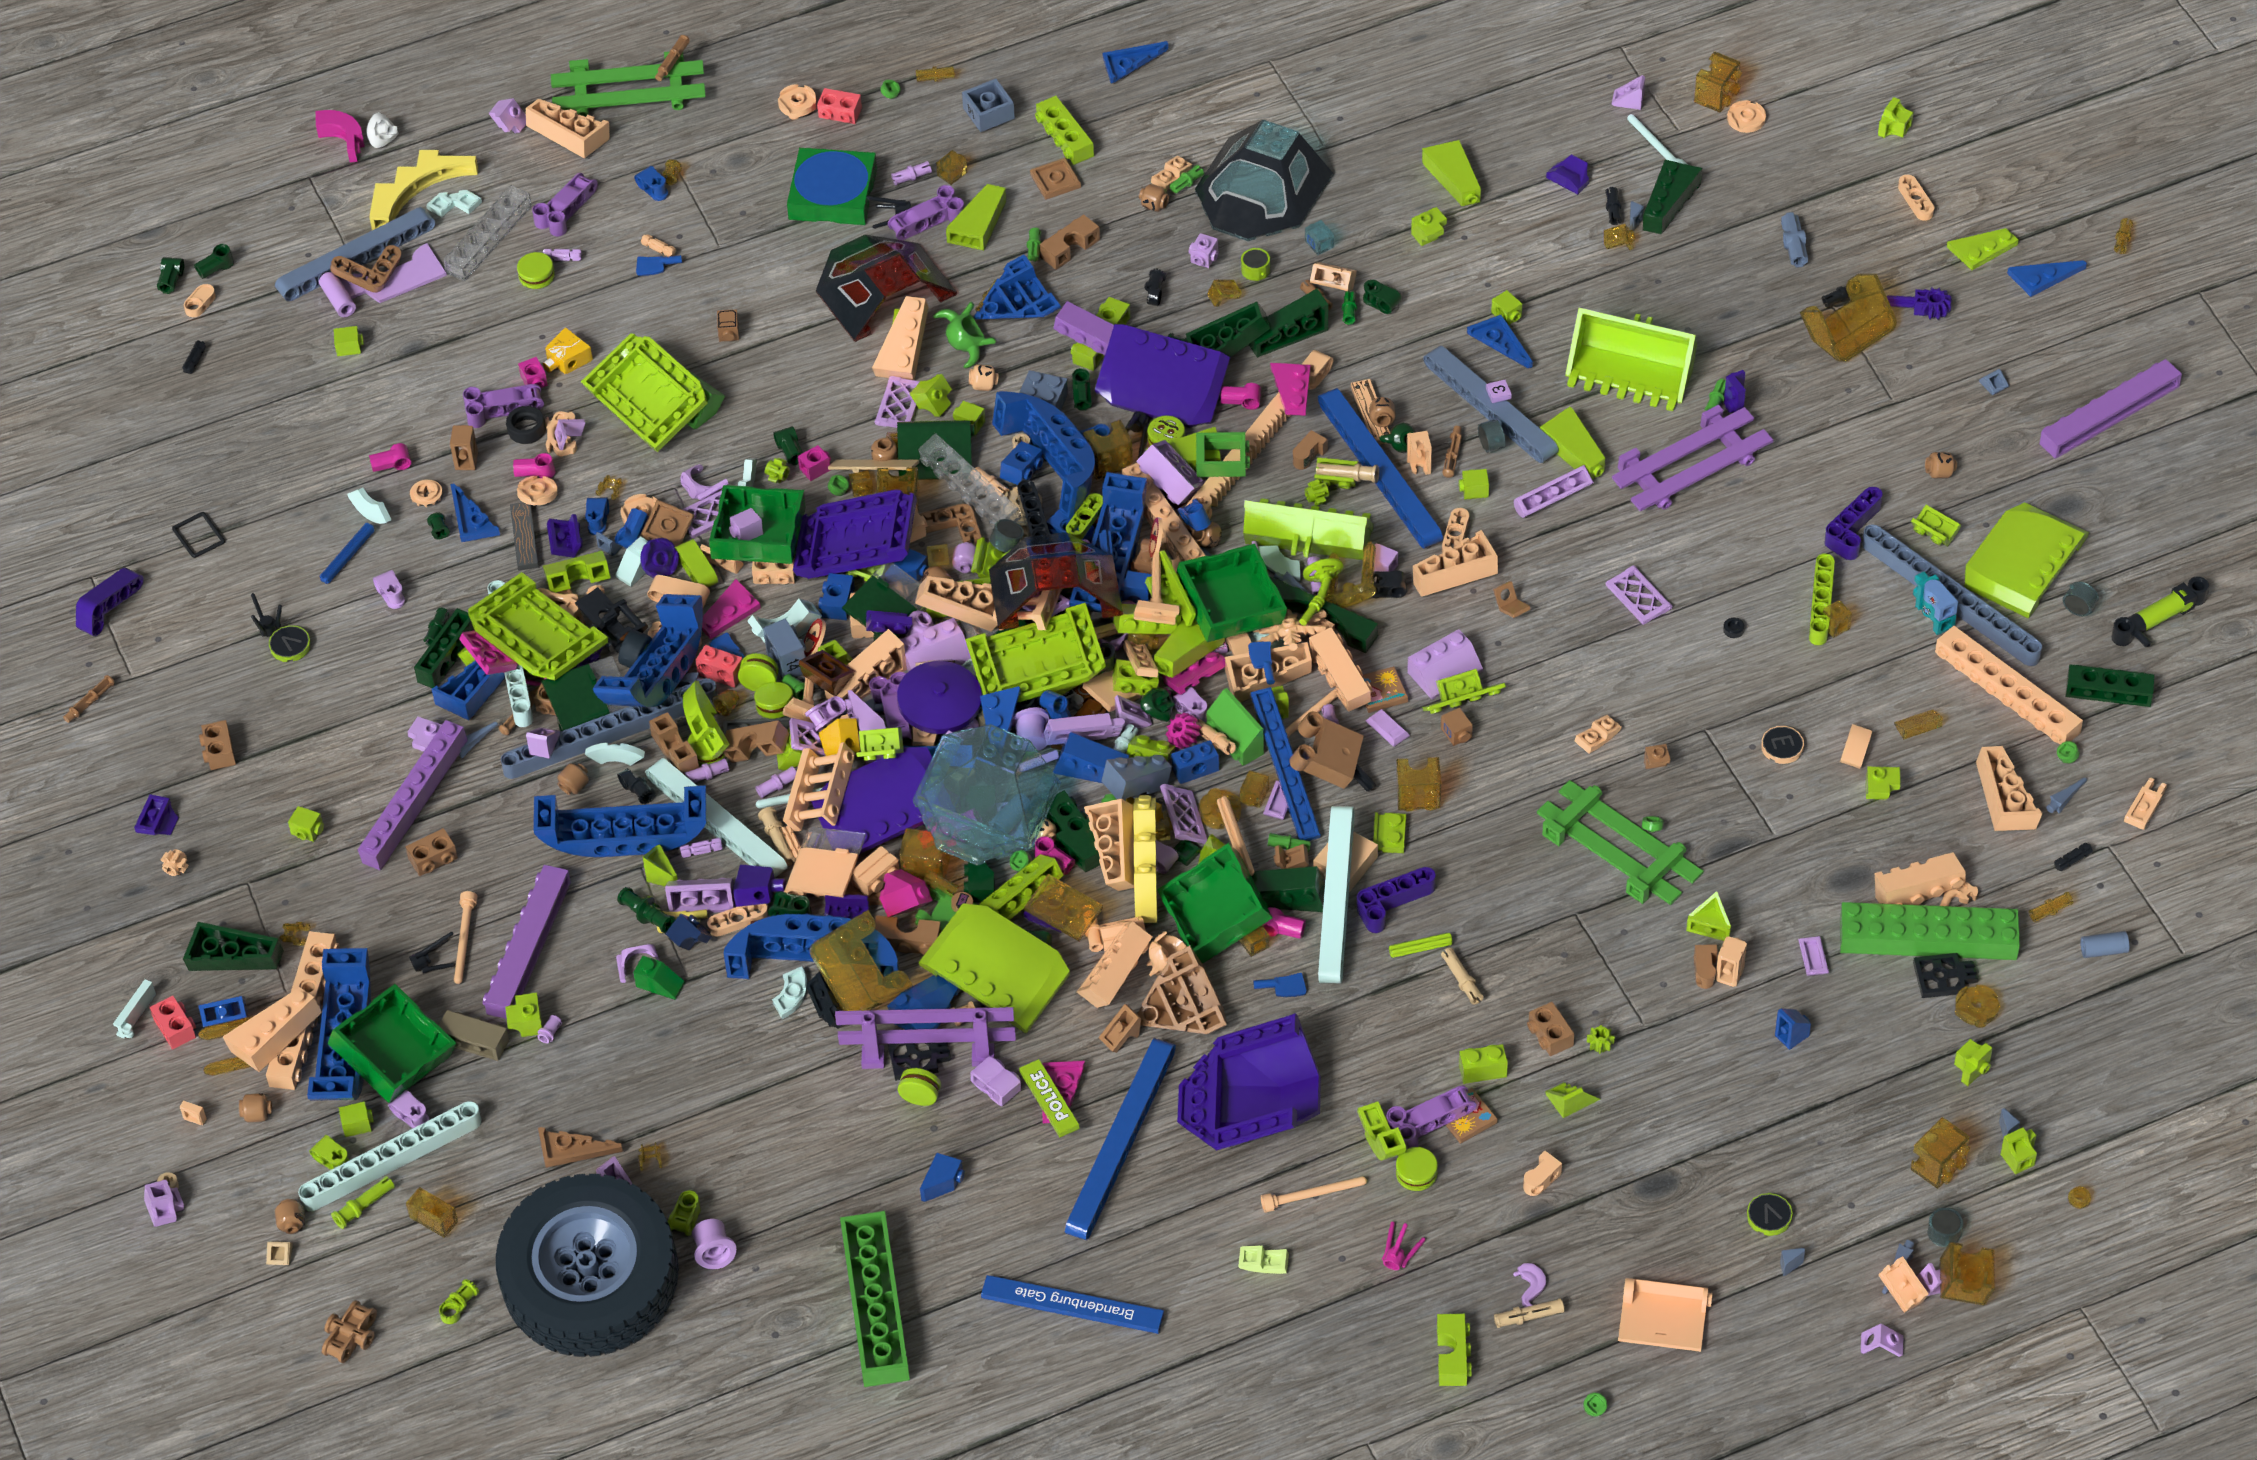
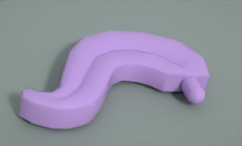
[1513,1263,1546,1307]

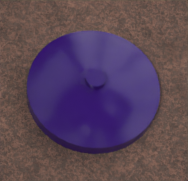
[897,661,982,734]

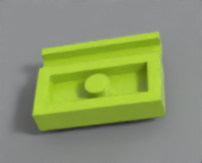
[971,537,1005,578]
[1373,812,1406,853]

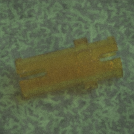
[924,869,959,897]

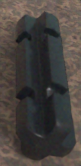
[182,340,206,374]
[2054,843,2093,871]

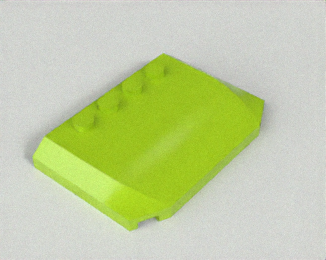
[581,333,708,452]
[1964,502,2089,619]
[468,572,608,680]
[965,603,1106,703]
[919,903,1070,1034]

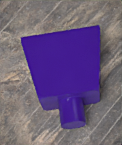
[733,865,786,907]

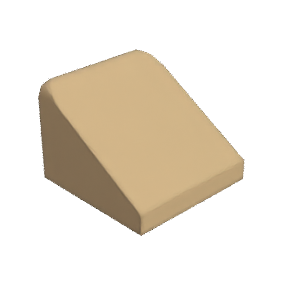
[266,1242,293,1265]

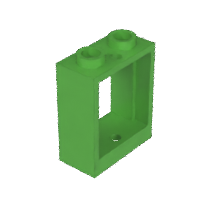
[1196,432,1250,477]

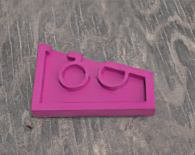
[1270,363,1310,416]
[702,579,761,640]
[459,630,518,675]
[1162,652,1225,695]
[1042,1061,1085,1124]

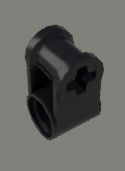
[1366,570,1407,599]

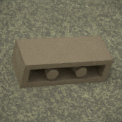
[438,1010,509,1061]

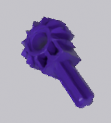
[1885,287,1952,320]

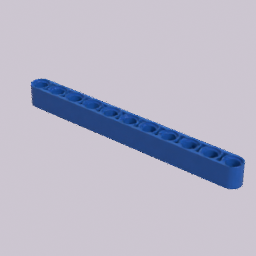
[1318,388,1443,549]
[1065,1038,1176,1240]

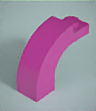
[315,110,365,162]

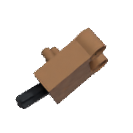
[1289,711,1376,792]

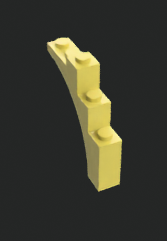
[369,150,478,230]
[1133,795,1157,923]

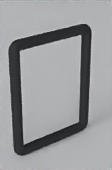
[172,512,225,558]

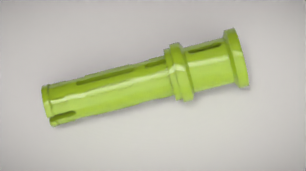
[331,1176,395,1229]

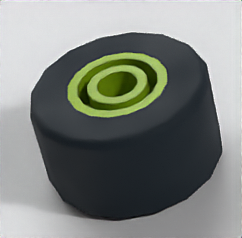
[618,629,652,668]

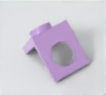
[554,419,585,450]
[1917,1263,1953,1296]
[1861,1324,1903,1357]

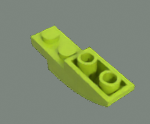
[683,681,730,758]

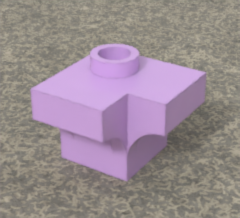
[489,98,526,133]
[408,716,442,751]
[144,1180,184,1227]

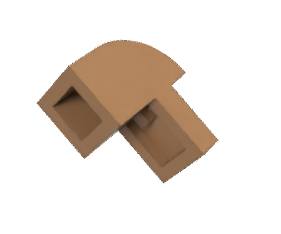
[1134,538,1166,573]

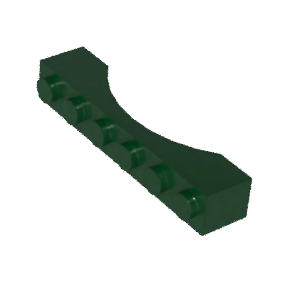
[1269,576,1378,653]
[964,786,996,903]

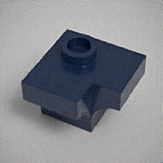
[665,914,712,951]

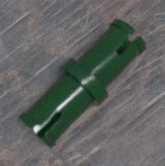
[423,608,450,646]

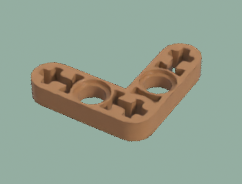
[330,245,401,293]
[919,504,982,546]

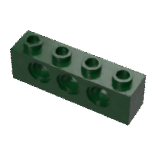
[414,608,474,688]
[2065,664,2155,707]

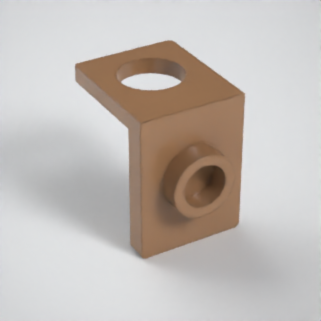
[1493,581,1530,618]

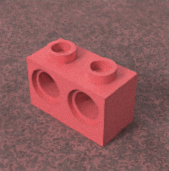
[817,88,862,124]
[696,645,742,688]
[149,996,196,1050]

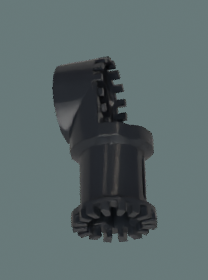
[1144,268,1167,306]
[617,768,656,804]

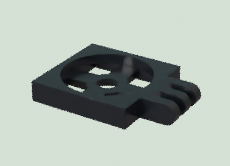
[1913,953,1979,998]
[887,1042,952,1081]

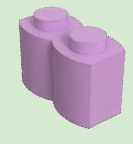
[970,1056,1021,1106]

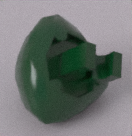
[1140,688,1175,722]

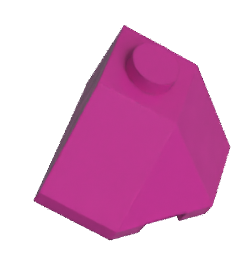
[880,869,933,918]

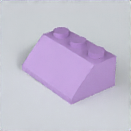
[1136,440,1205,505]
[900,618,971,672]
[1407,629,1483,700]
[665,878,734,913]

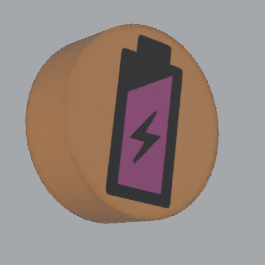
[951,892,973,912]

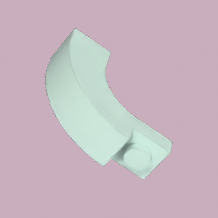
[748,599,822,643]

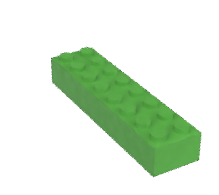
[1840,902,2020,960]
[840,1211,910,1387]

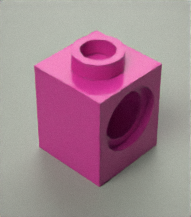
[518,357,548,391]
[798,445,831,481]

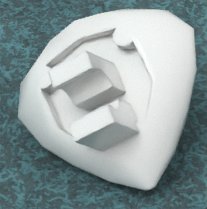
[367,112,399,148]

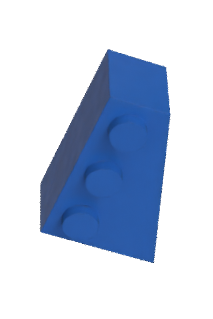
[431,660,505,721]
[1052,732,1129,783]

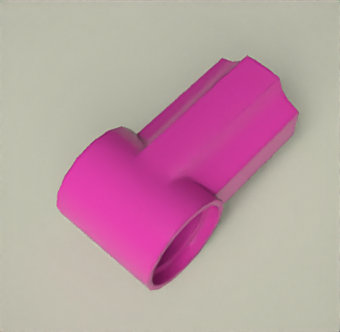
[1221,383,1261,410]
[369,443,411,472]
[513,453,556,479]
[1034,836,1075,875]
[1260,907,1306,939]

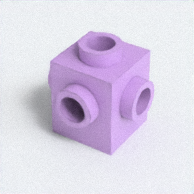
[1189,233,1219,268]

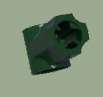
[194,244,234,279]
[157,257,185,294]
[1072,368,1092,411]
[773,426,803,466]

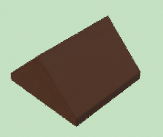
[798,650,855,696]

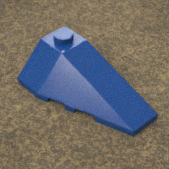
[887,975,960,1030]

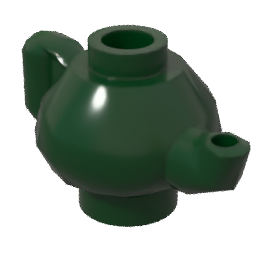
[1380,422,1416,453]

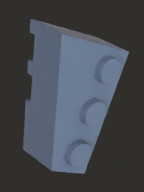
[1101,755,1172,801]

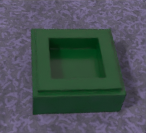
[1173,840,1200,866]

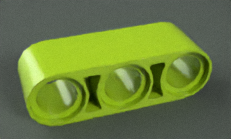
[674,539,718,587]

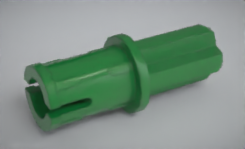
[1342,291,1357,325]

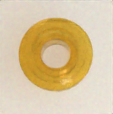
[2068,1186,2091,1209]

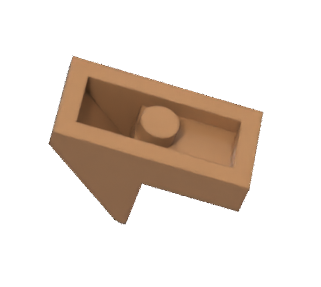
[1099,1004,1141,1053]

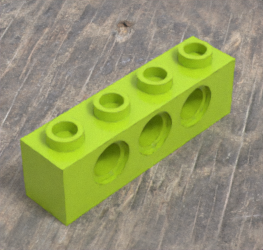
[1035,96,1094,165]
[1071,297,1131,371]
[979,854,1064,920]

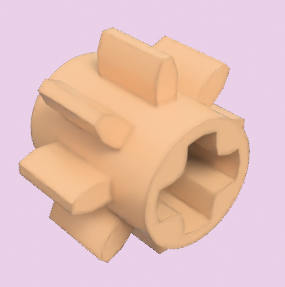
[161,849,189,876]

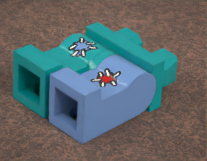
[1913,571,1958,635]

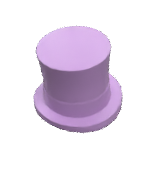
[1012,707,1049,752]
[692,1219,736,1269]

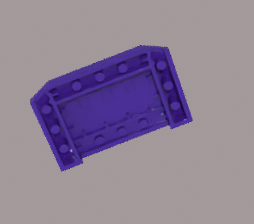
[1095,324,1230,428]
[793,490,917,579]
[811,747,957,858]

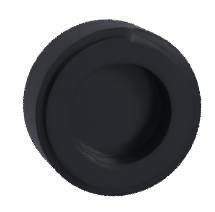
[1723,617,1745,638]

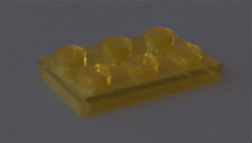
[1024,874,1103,941]

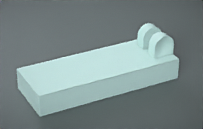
[113,979,156,1039]

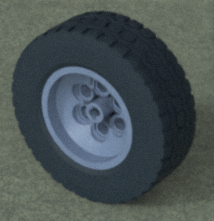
[495,1173,679,1357]

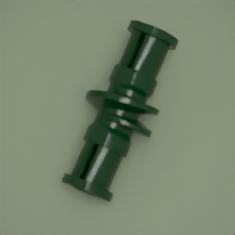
[617,887,676,933]

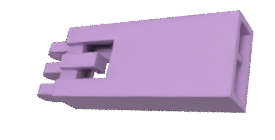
[1043,713,1125,745]

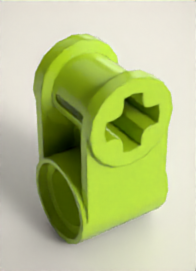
[309,1135,350,1170]
[668,1190,701,1236]

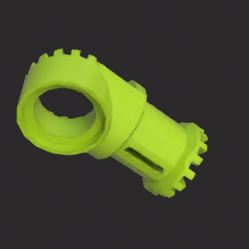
[439,1279,479,1324]

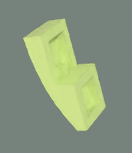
[1238,1245,1289,1274]

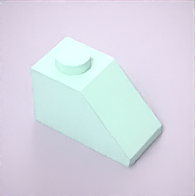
[615,536,648,587]

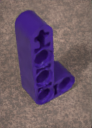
[1824,487,1882,560]
[76,567,144,637]
[1357,867,1436,933]

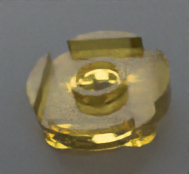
[1199,788,1241,829]
[1955,985,2000,1028]

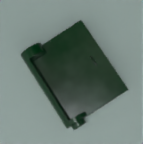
[897,420,974,480]

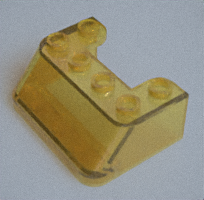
[1800,274,1897,362]
[810,910,913,1011]

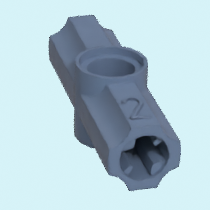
[1781,212,1808,267]

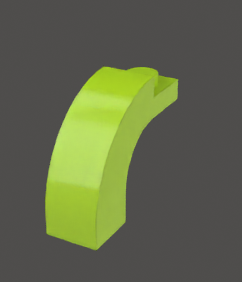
[1357,1101,1407,1161]

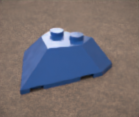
[973,254,1061,319]

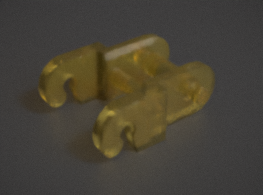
[595,475,623,500]
[279,922,311,946]
[639,1142,662,1171]

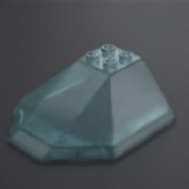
[913,724,1061,865]

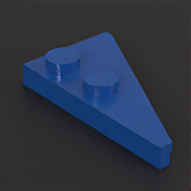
[1102,41,1168,84]
[2007,260,2087,297]
[1467,315,1533,368]
[450,483,500,542]
[980,686,1021,759]

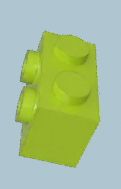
[1459,1044,1508,1084]

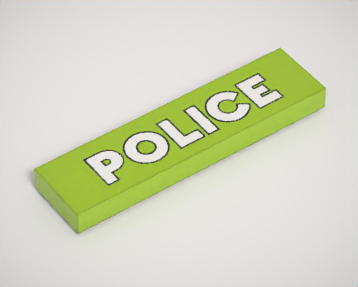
[1019,1059,1080,1138]

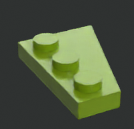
[1947,228,2019,270]

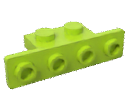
[1145,550,1196,627]
[1422,669,1506,714]

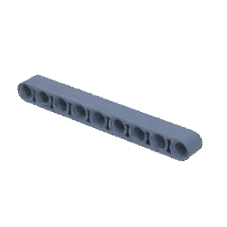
[275,207,435,301]
[1423,346,1558,463]

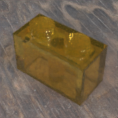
[406,1187,458,1238]

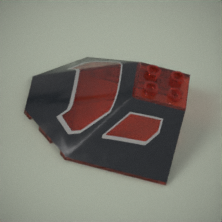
[816,235,957,342]
[989,532,1123,629]

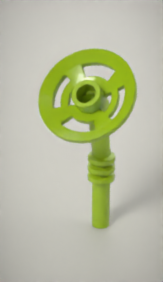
[1299,558,1344,626]

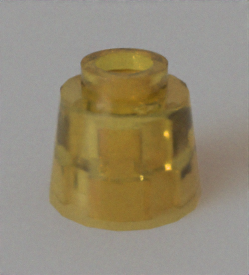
[712,689,739,716]

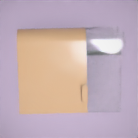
[784,826,866,897]

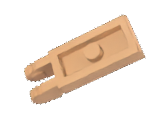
[2124,778,2167,830]

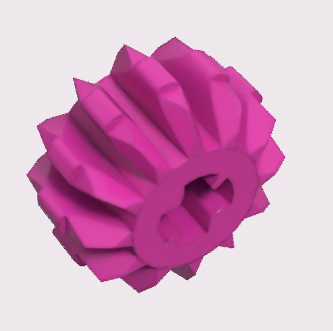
[1165,712,1202,749]

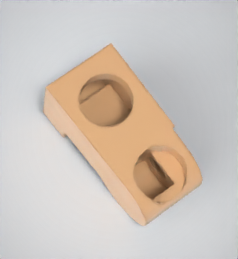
[1523,1151,1562,1196]

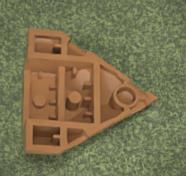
[1137,946,1227,1034]

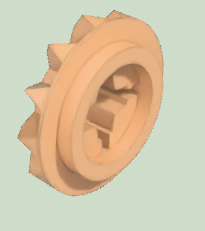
[410,480,443,507]

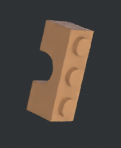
[1040,214,1100,270]
[649,712,699,775]
[723,720,789,763]
[874,916,941,955]

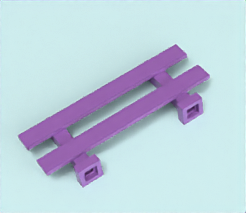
[1612,405,1773,511]
[835,1007,1016,1069]

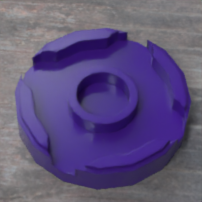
[640,538,679,578]

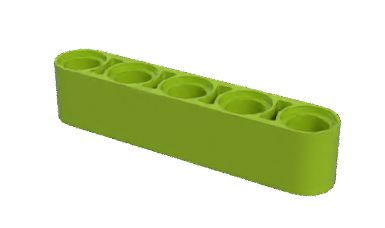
[1809,553,1835,645]

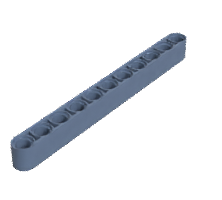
[1862,524,2042,666]
[501,678,718,779]

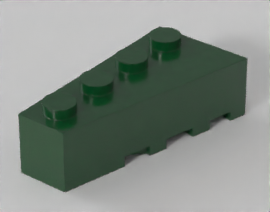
[1642,160,1703,234]
[1248,288,1328,358]
[1185,301,1271,357]
[1252,866,1325,912]
[183,922,284,971]

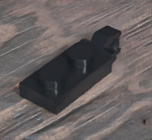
[806,971,842,1029]

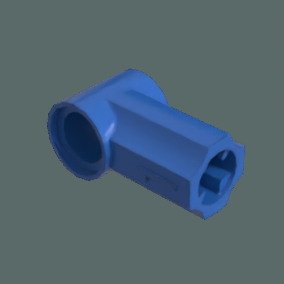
[615,508,649,549]
[1040,690,1072,719]

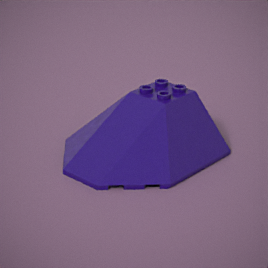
[1177,1013,1321,1151]

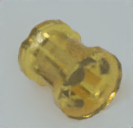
[661,159,682,185]

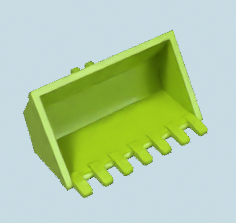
[1565,308,1697,411]
[1243,498,1374,561]

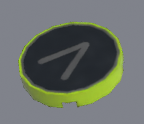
[268,626,310,662]
[1747,1193,1793,1236]

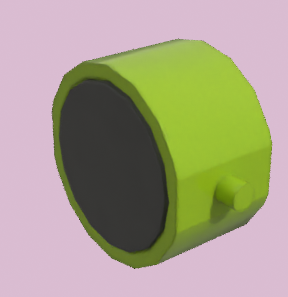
[1241,248,1270,281]

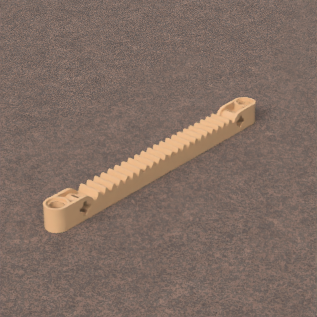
[1179,350,1334,532]

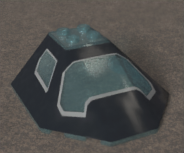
[1195,120,1333,241]

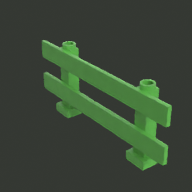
[551,52,706,117]
[1537,780,1704,905]

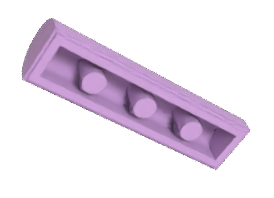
[1514,465,1594,518]

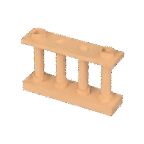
[993,558,1068,630]
[783,742,855,832]

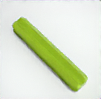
[1389,933,1453,958]

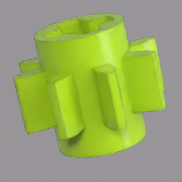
[765,458,790,483]
[1304,479,1329,506]
[1587,1025,1615,1054]

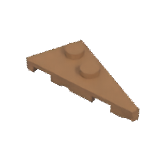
[538,1127,623,1168]

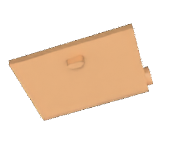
[1618,1278,1712,1352]

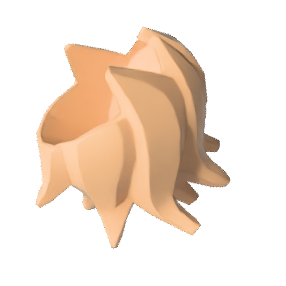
[1146,931,1186,977]

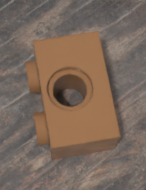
[450,425,478,470]

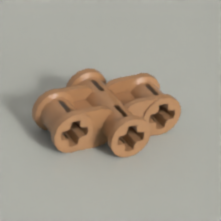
[322,1300,377,1363]

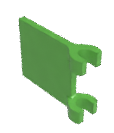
[915,883,979,932]

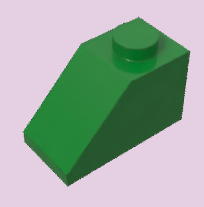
[633,956,685,1000]

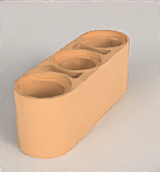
[647,575,710,608]

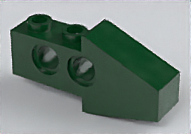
[1042,790,1100,873]

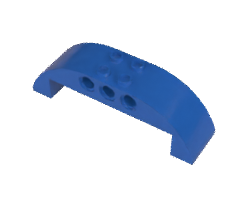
[992,391,1095,520]
[1069,472,1147,615]
[593,594,703,707]
[533,785,706,857]
[723,914,901,989]
[307,948,371,1101]

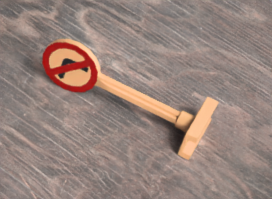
[1134,517,1179,625]
[783,619,826,723]

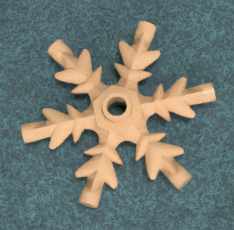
[1253,609,1329,651]

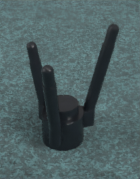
[867,196,911,229]
[1111,411,1148,458]
[251,593,282,637]
[409,932,455,974]

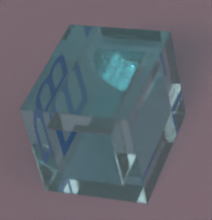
[1305,220,1334,256]

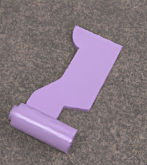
[319,243,447,317]

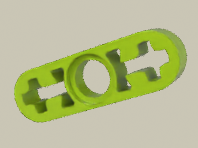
[1066,493,1103,539]

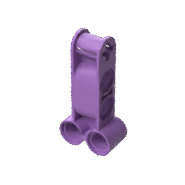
[532,173,598,237]
[888,185,964,240]
[463,384,544,428]
[869,672,912,740]
[1386,1085,1477,1149]

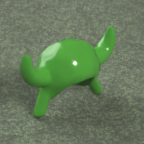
[933,302,996,368]

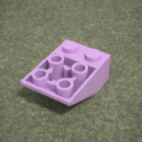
[845,690,886,764]

